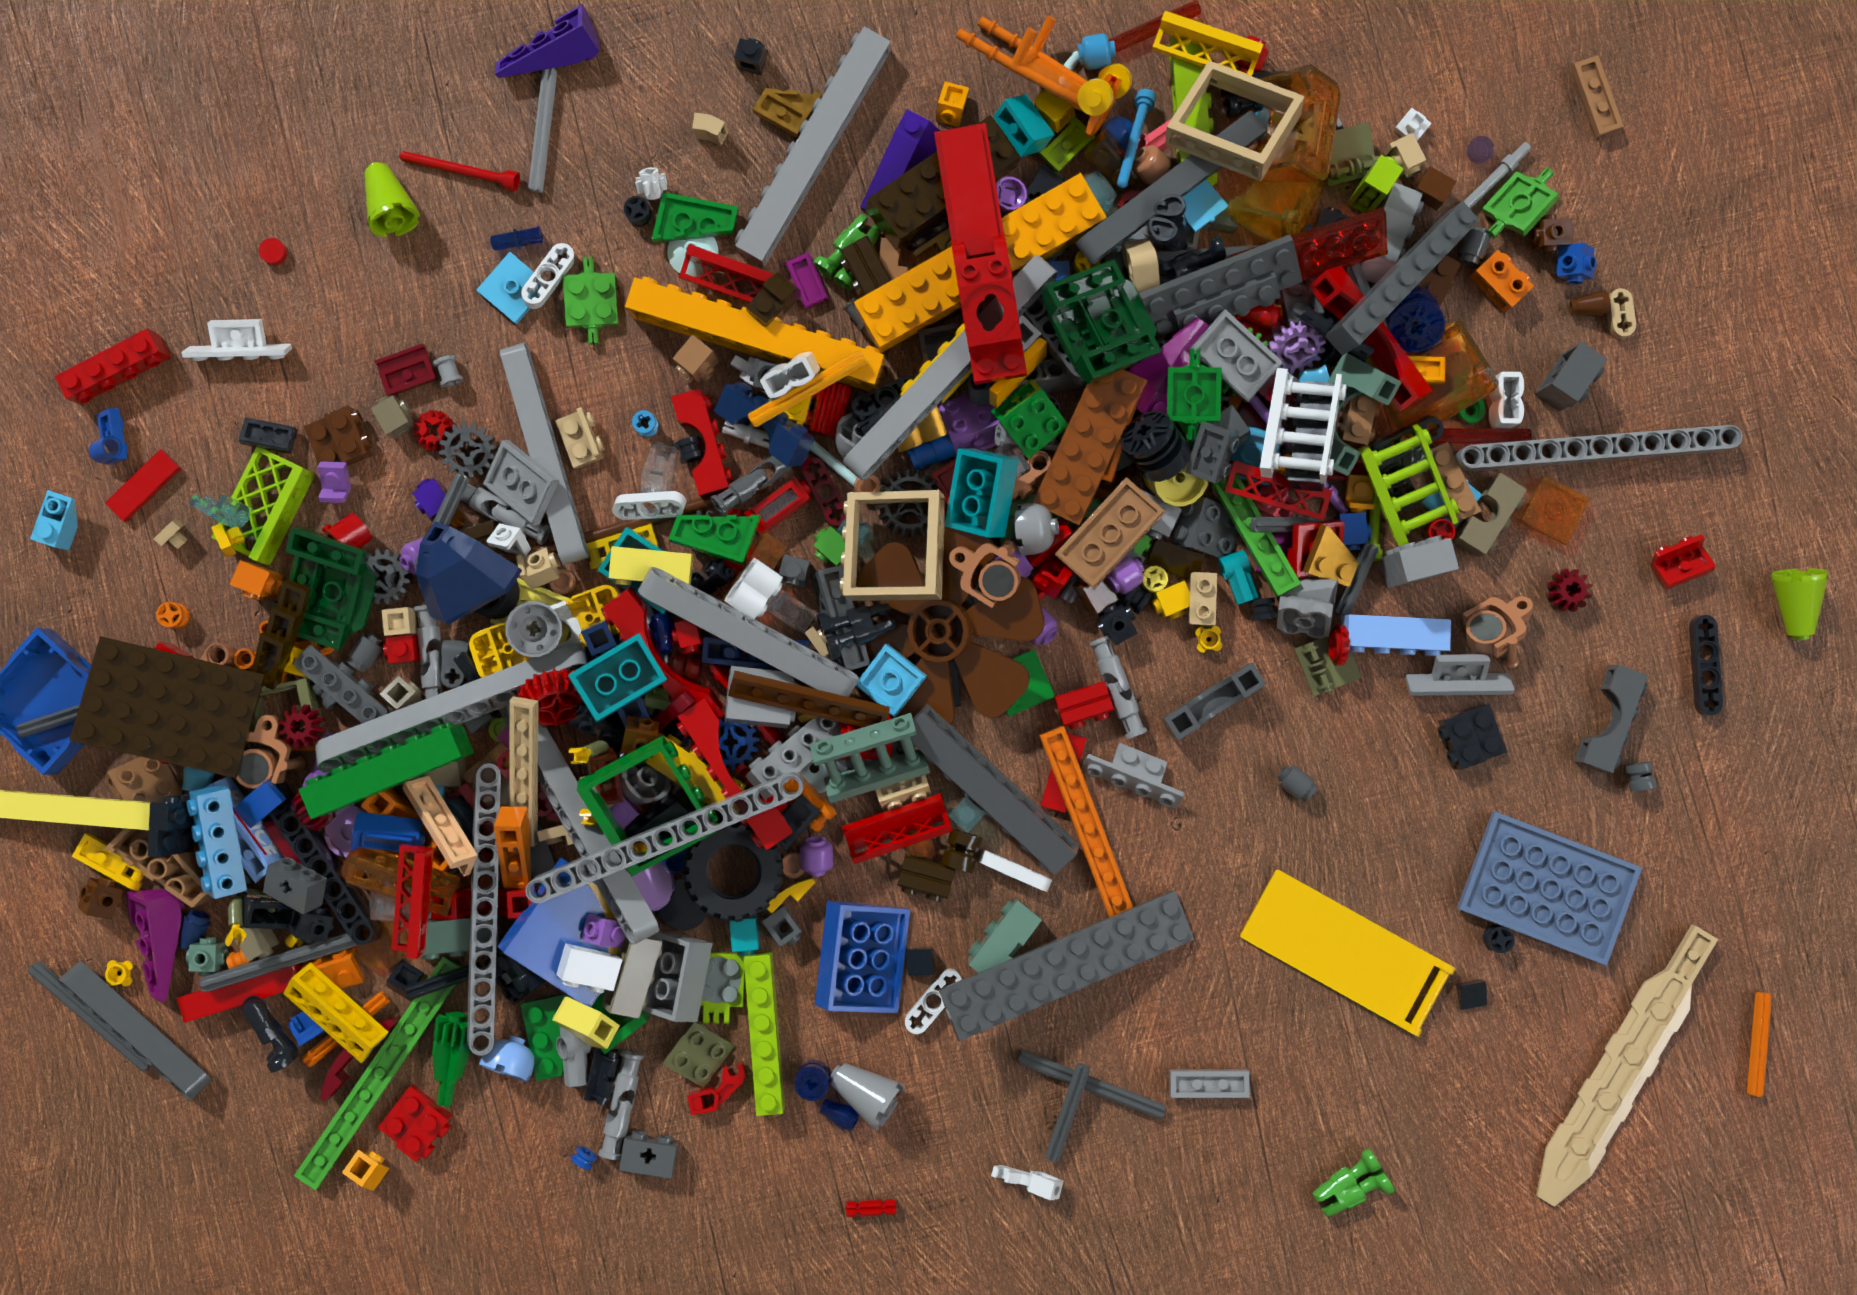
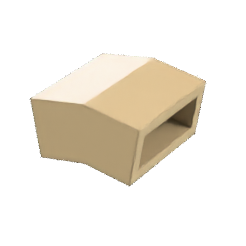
[692,113,728,146]

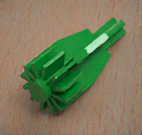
[432,1012,475,1107]

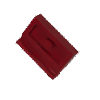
[375,343,438,396]

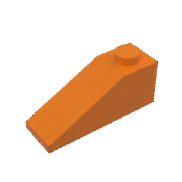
[494,806,531,889]

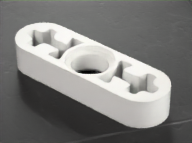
[521,243,574,309]
[612,491,686,520]
[978,849,1052,892]
[905,969,962,1034]

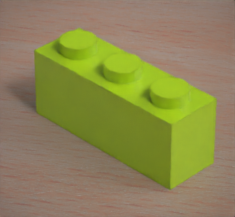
[1347,155,1404,217]

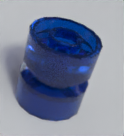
[795,1060,831,1101]

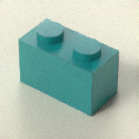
[993,94,1055,157]

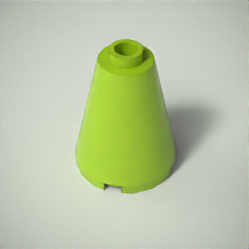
[364,162,420,237]
[1771,568,1828,640]

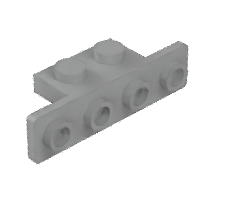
[1405,654,1515,696]
[1081,743,1185,808]

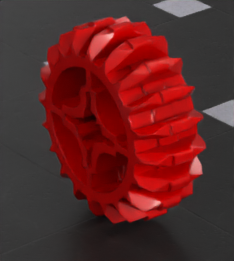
[518,668,584,728]

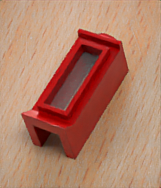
[744,477,812,536]

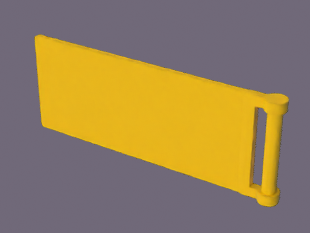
[1240,869,1456,1037]

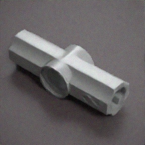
[556,1026,591,1087]

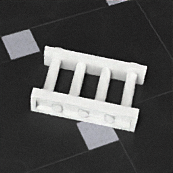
[1260,368,1347,484]

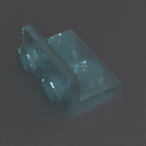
[189,494,253,529]

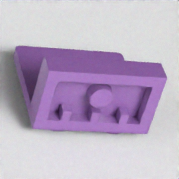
[938,388,1000,457]

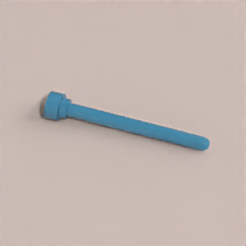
[1117,89,1157,188]

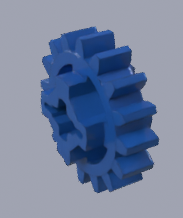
[718,718,760,770]

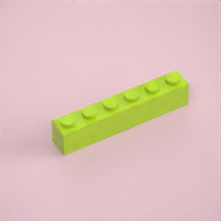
[1168,36,1217,187]
[744,951,785,1116]

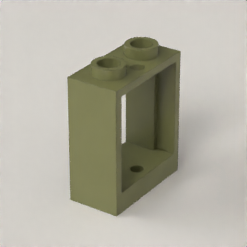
[250,678,325,743]

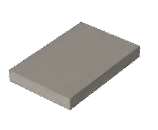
[1189,309,1283,403]
[483,440,560,525]

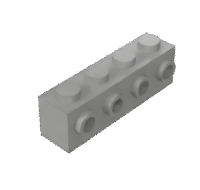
[745,717,841,800]

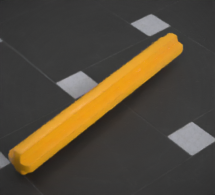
[748,351,867,427]

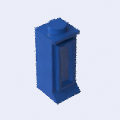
[351,812,426,854]

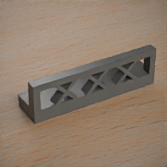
[810,565,870,670]

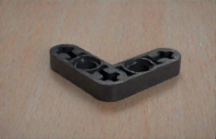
[1370,415,1444,509]

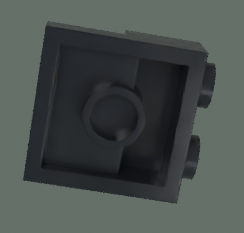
[1438,704,1507,770]
[148,794,195,857]

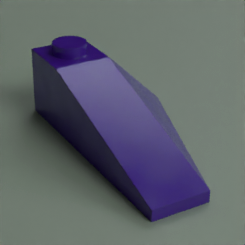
[495,4,599,78]
[860,109,941,210]

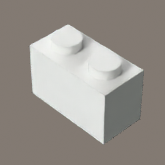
[556,943,622,993]

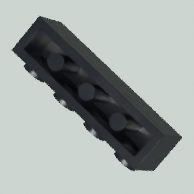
[1285,381,1335,492]

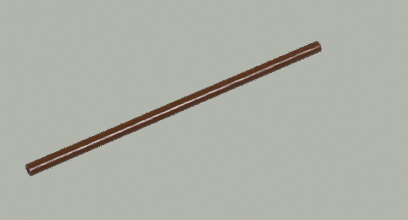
[418,487,768,593]

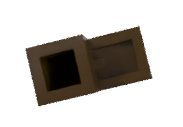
[746,273,801,327]

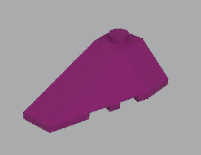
[1127,318,1210,414]
[125,889,183,1002]

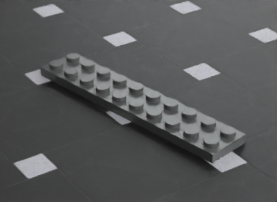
[938,891,1194,1041]

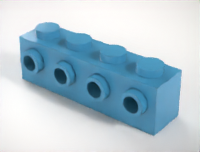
[187,785,247,899]

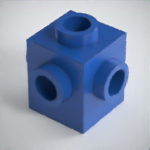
[1555,242,1597,285]

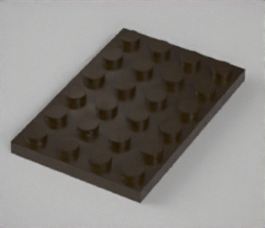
[69,636,266,778]

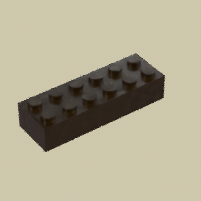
[865,115,1021,251]

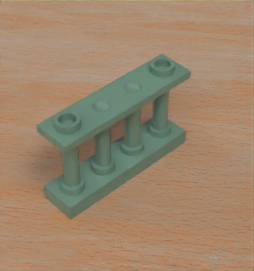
[810,713,930,803]

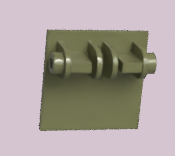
[1319,122,1379,186]
[1294,637,1362,697]
[662,1020,735,1088]

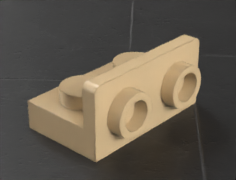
[555,407,605,469]
[1189,572,1217,627]
[875,775,932,812]

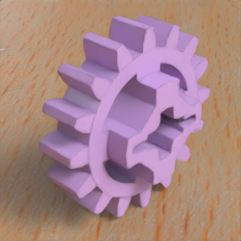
[1268,321,1326,374]

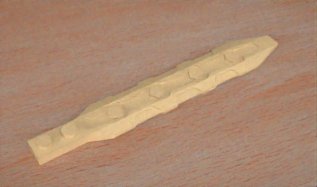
[1536,924,1718,1207]

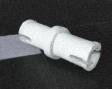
[722,421,769,450]

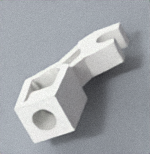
[991,1165,1064,1200]

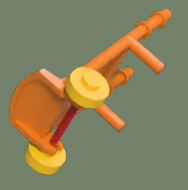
[956,15,1132,138]

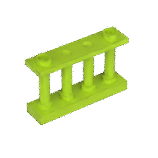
[1357,423,1460,546]

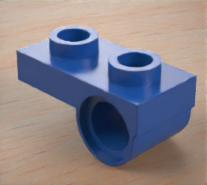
[89,408,128,465]

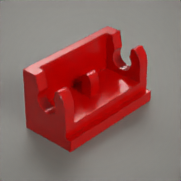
[1032,554,1073,599]

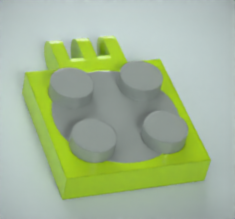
[700,952,745,1024]

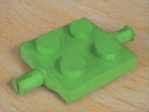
[1482,167,1559,239]
[563,257,619,345]

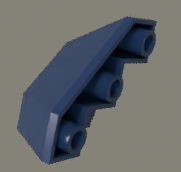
[416,521,522,625]

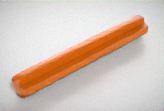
[302,991,390,1067]
[1747,992,1772,1097]

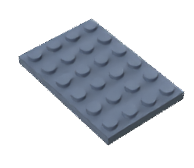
[1457,811,1642,966]

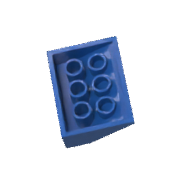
[815,900,910,1013]

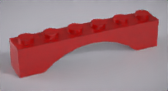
[1308,265,1433,412]
[602,586,726,719]
[676,699,793,850]

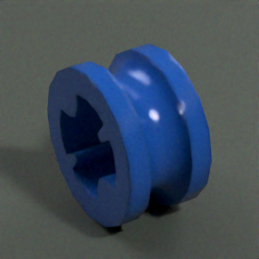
[571,1145,598,1170]

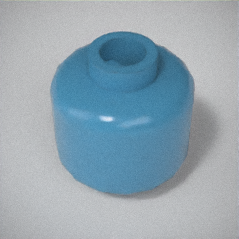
[1078,33,1116,70]

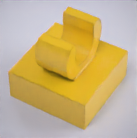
[211,523,245,558]

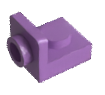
[317,462,351,504]

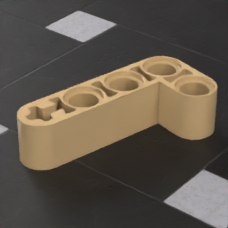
[1122,238,1165,341]

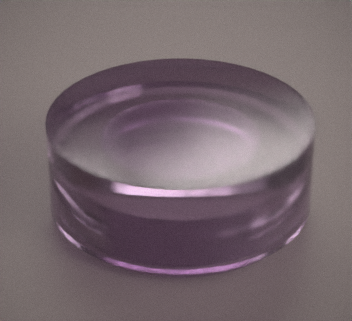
[1466,136,1494,164]

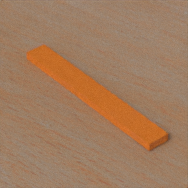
[1039,726,1133,917]

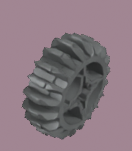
[876,469,942,539]

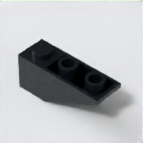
[624,788,696,843]

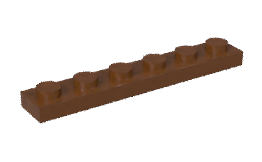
[728,670,890,727]

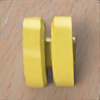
[1143,450,1208,506]

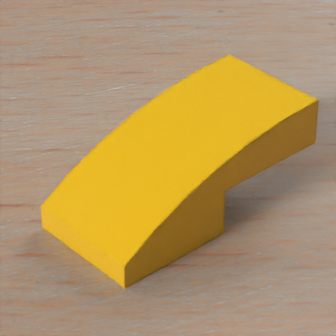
[767,877,817,913]

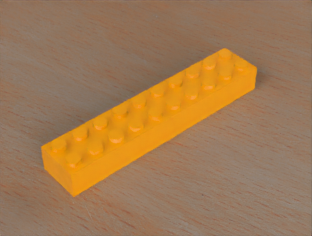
[854,173,1107,353]
[625,276,885,392]

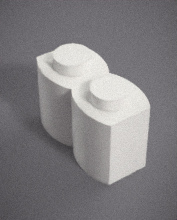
[760,352,820,398]
[1489,372,1524,429]
[724,558,783,619]

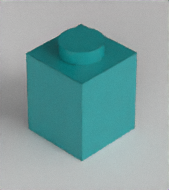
[729,916,761,956]

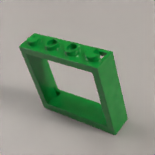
[577,735,718,876]

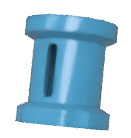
[632,410,659,437]

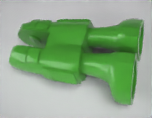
[813,214,882,291]
[1312,1148,1395,1217]

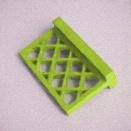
[211,447,316,566]

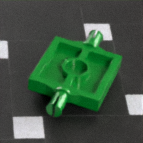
[1167,348,1222,440]

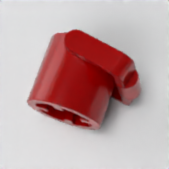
[322,513,372,548]

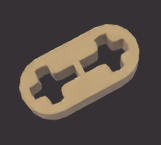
[1607,288,1636,339]

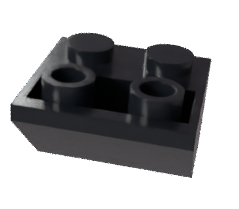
[484,949,546,1005]

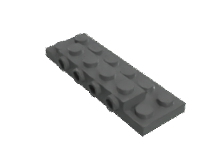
[1139,235,1303,339]

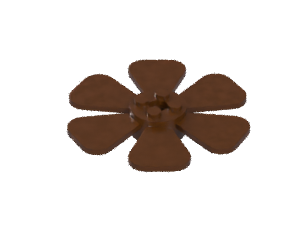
[853,527,1045,725]

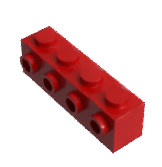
[54,328,172,404]

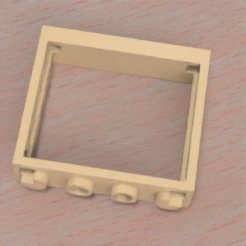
[1165,61,1305,181]
[840,490,946,601]

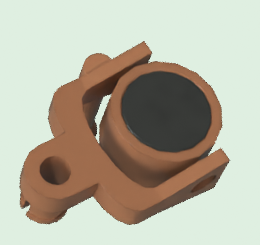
[949,540,1021,608]
[1463,596,1533,668]
[236,715,306,789]

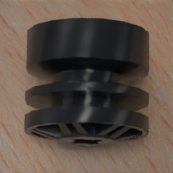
[1121,410,1191,482]

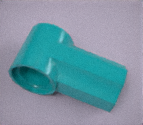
[1218,550,1259,605]

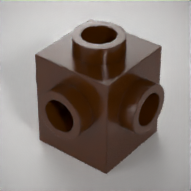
[1529,214,1573,253]
[621,716,663,758]
[78,876,123,920]

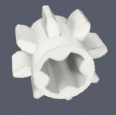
[635,168,667,200]

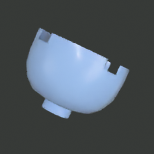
[479,1035,534,1082]

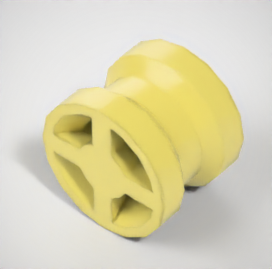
[1140,566,1168,593]

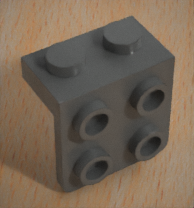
[1173,497,1238,558]

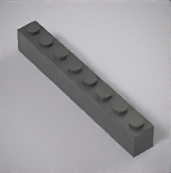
[1325,201,1479,356]
[910,704,1080,874]

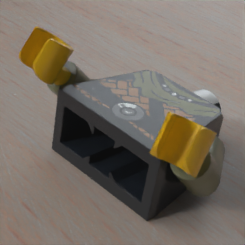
[225,888,303,948]

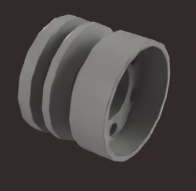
[506,601,562,657]

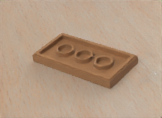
[1055,477,1166,590]

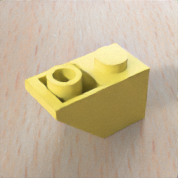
[552,997,620,1049]

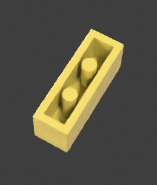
[609,546,693,585]

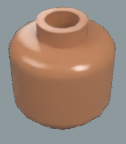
[1132,145,1171,185]

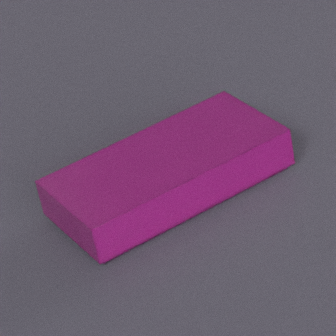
[785,252,829,310]

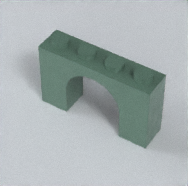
[1327,353,1402,476]

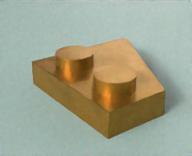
[753,88,822,138]
[1303,524,1359,587]

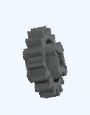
[439,422,497,478]
[366,549,413,605]

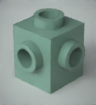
[186,937,229,976]

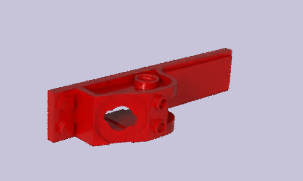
[934,123,1027,385]

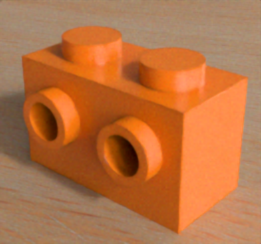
[1469,250,1534,313]
[229,560,285,601]

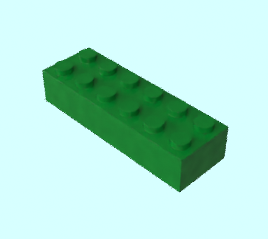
[298,722,474,819]

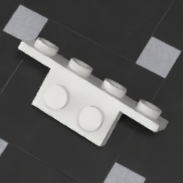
[181,319,292,361]

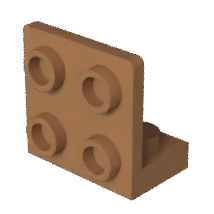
[105,757,182,802]

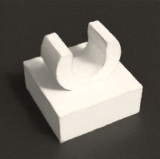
[1394,108,1431,141]

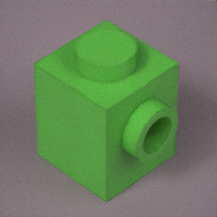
[813,526,845,566]

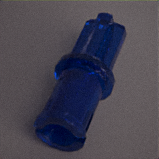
[490,226,543,251]

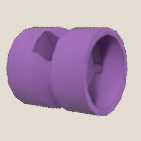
[996,176,1027,218]

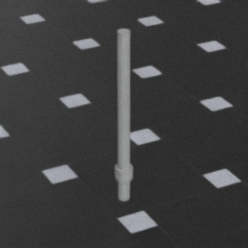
[1464,142,1531,209]

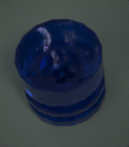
[1385,286,1445,352]

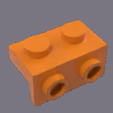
[301,947,364,989]

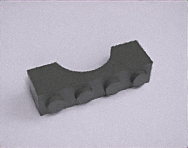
[1161,662,1267,741]
[1574,664,1648,773]

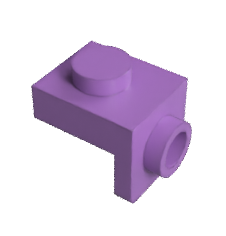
[582,914,625,948]

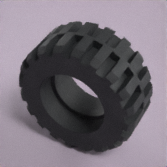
[682,821,784,922]

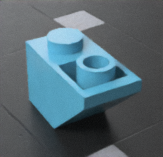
[30,490,78,550]

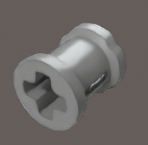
[433,355,464,388]

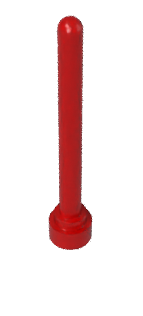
[399,151,520,192]

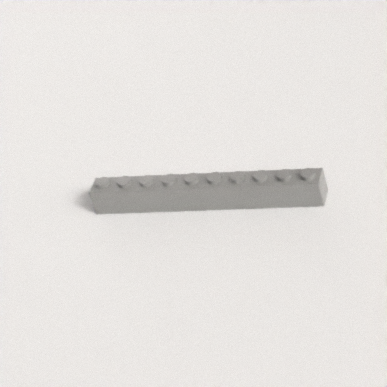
[735,26,891,267]

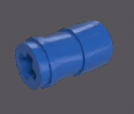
[907,434,956,470]

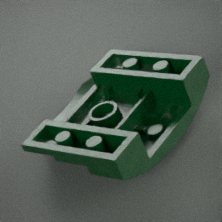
[1042,260,1161,384]
[272,526,377,650]

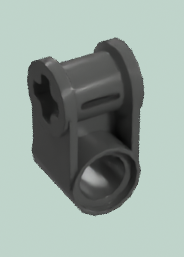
[441,640,473,689]

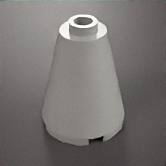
[830,1063,905,1131]

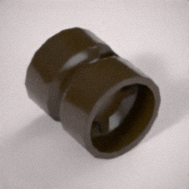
[941,828,983,873]

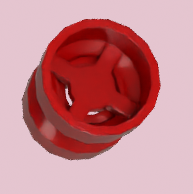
[1425,517,1455,540]

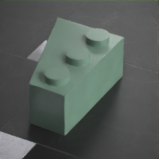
[967,898,1042,973]
[422,917,499,960]

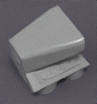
[1277,579,1338,639]

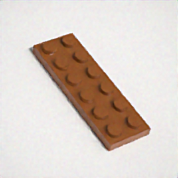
[1033,369,1148,525]

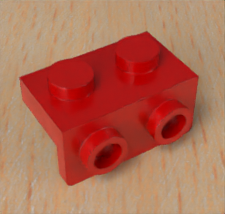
[1650,534,1716,590]

